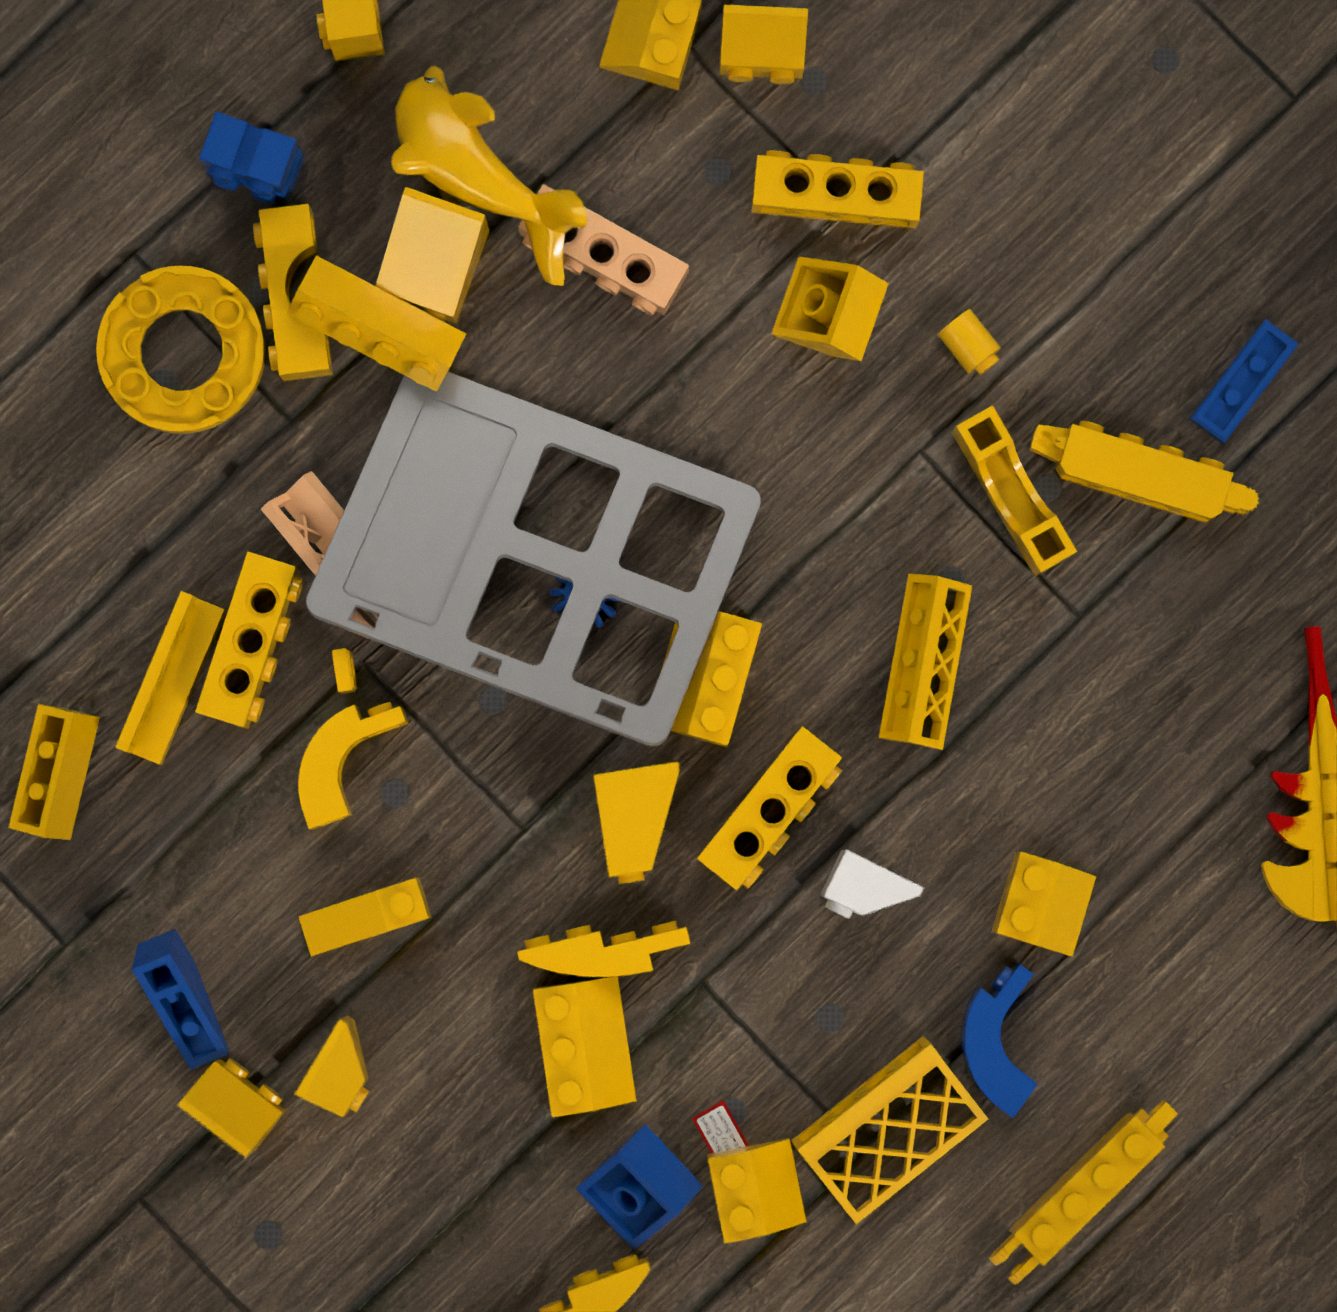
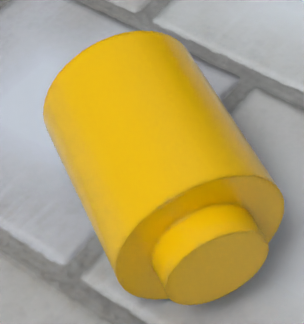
[937,309,1001,375]

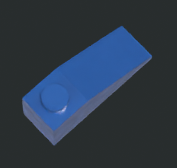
[132,929,229,1069]

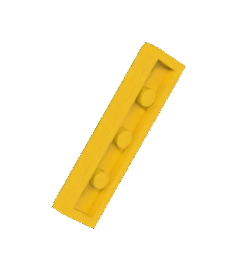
[879,574,972,750]
[115,591,226,765]

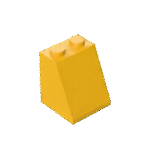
[375,187,489,324]
[594,762,680,884]

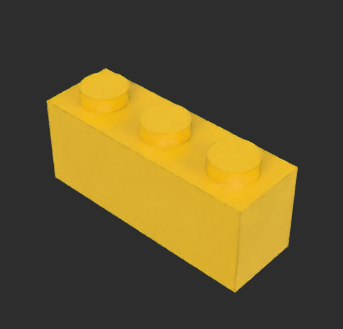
[8,704,100,840]

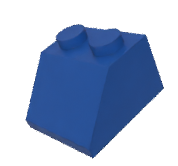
[576,1124,703,1250]

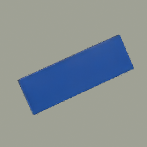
[1189,319,1298,444]

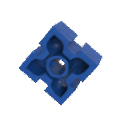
[199,111,305,205]

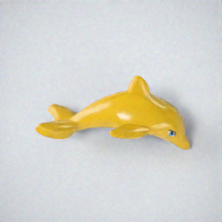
[391,66,588,286]

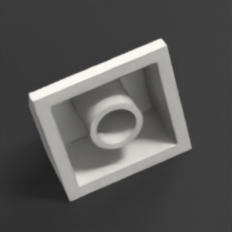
[819,850,924,919]

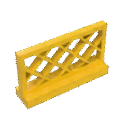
[791,1036,988,1224]

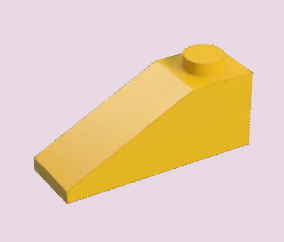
[298,878,432,957]

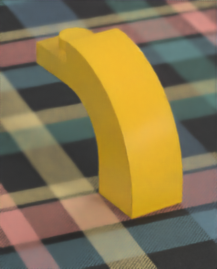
[298,702,409,830]

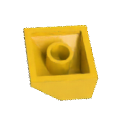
[295,1015,370,1117]

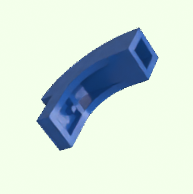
[961,963,1038,1118]

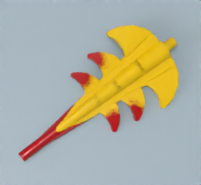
[1261,626,1337,926]

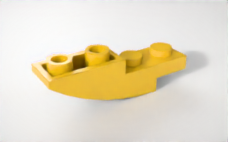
[517,921,690,977]
[539,1254,650,1312]

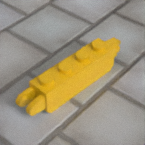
[1029,421,1260,523]
[989,1100,1178,1285]

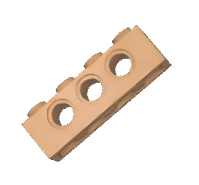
[518,184,689,316]

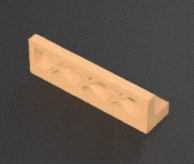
[261,471,378,639]

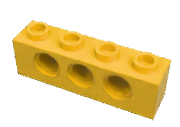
[751,150,924,229]
[195,551,304,729]
[697,726,842,890]

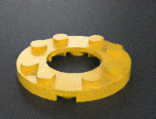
[96,266,266,434]

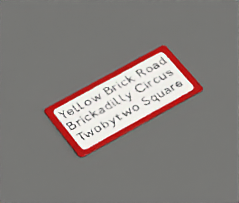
[692,1101,749,1154]

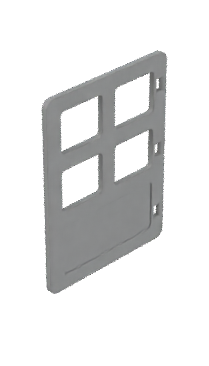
[306,372,761,746]

